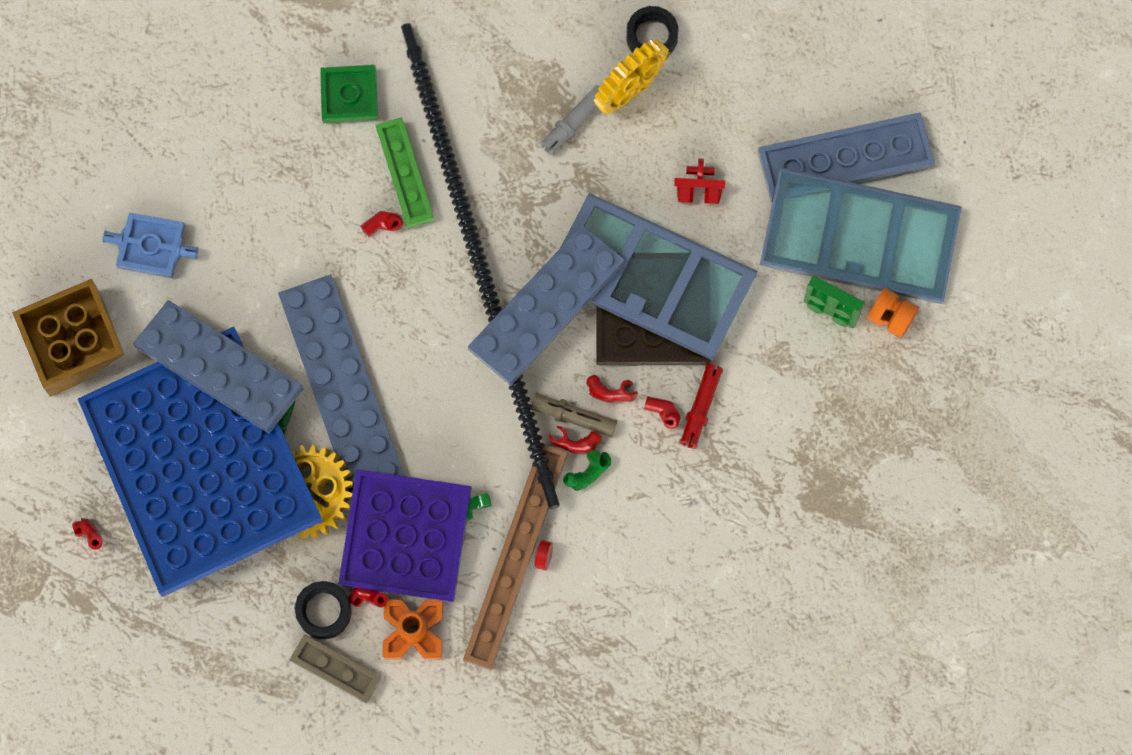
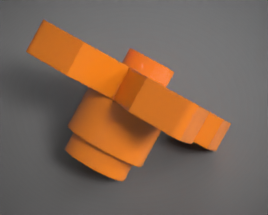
[383,600,443,660]

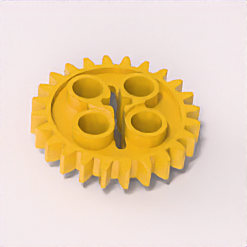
[594,39,669,115]
[291,445,354,539]

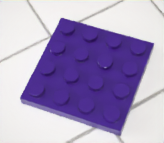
[338,469,472,602]

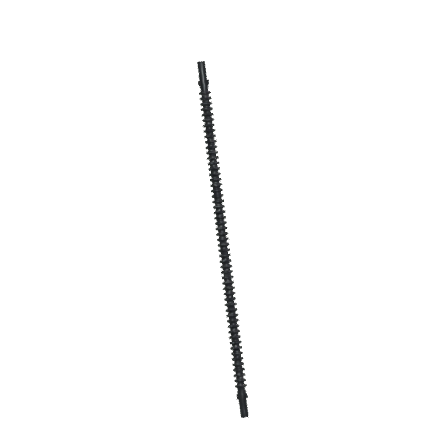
[401,23,560,509]

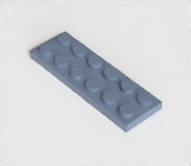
[758,112,935,203]
[468,225,625,386]
[133,300,304,434]

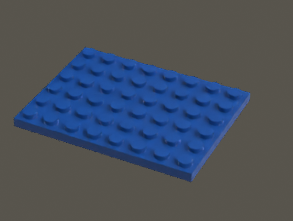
[78,326,323,597]

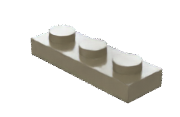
[289,634,381,704]

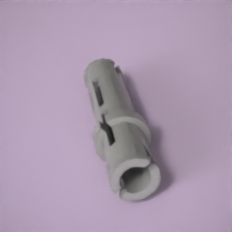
[540,85,600,155]

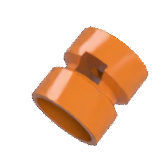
[866,287,920,339]

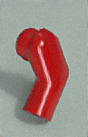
[360,211,403,237]
[644,396,681,429]
[72,518,103,550]
[348,587,388,608]

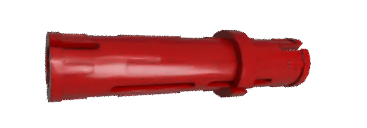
[679,363,723,449]

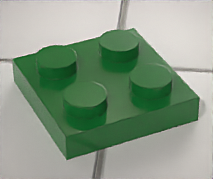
[320,65,378,123]
[803,275,864,328]

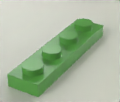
[375,117,434,229]

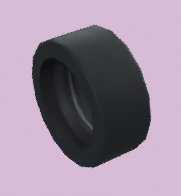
[626,6,678,57]
[294,581,352,639]

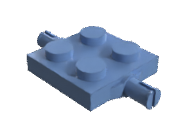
[102,213,199,278]

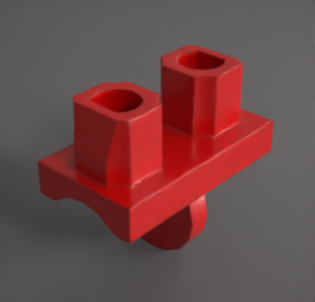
[674,158,726,204]

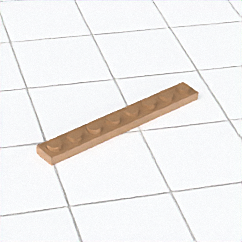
[463,444,568,671]

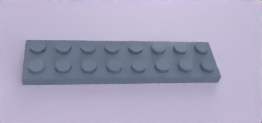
[278,274,404,493]

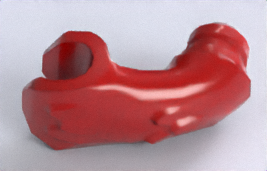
[586,375,638,403]
[549,426,602,454]

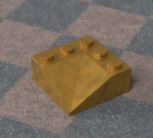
[12,279,124,397]

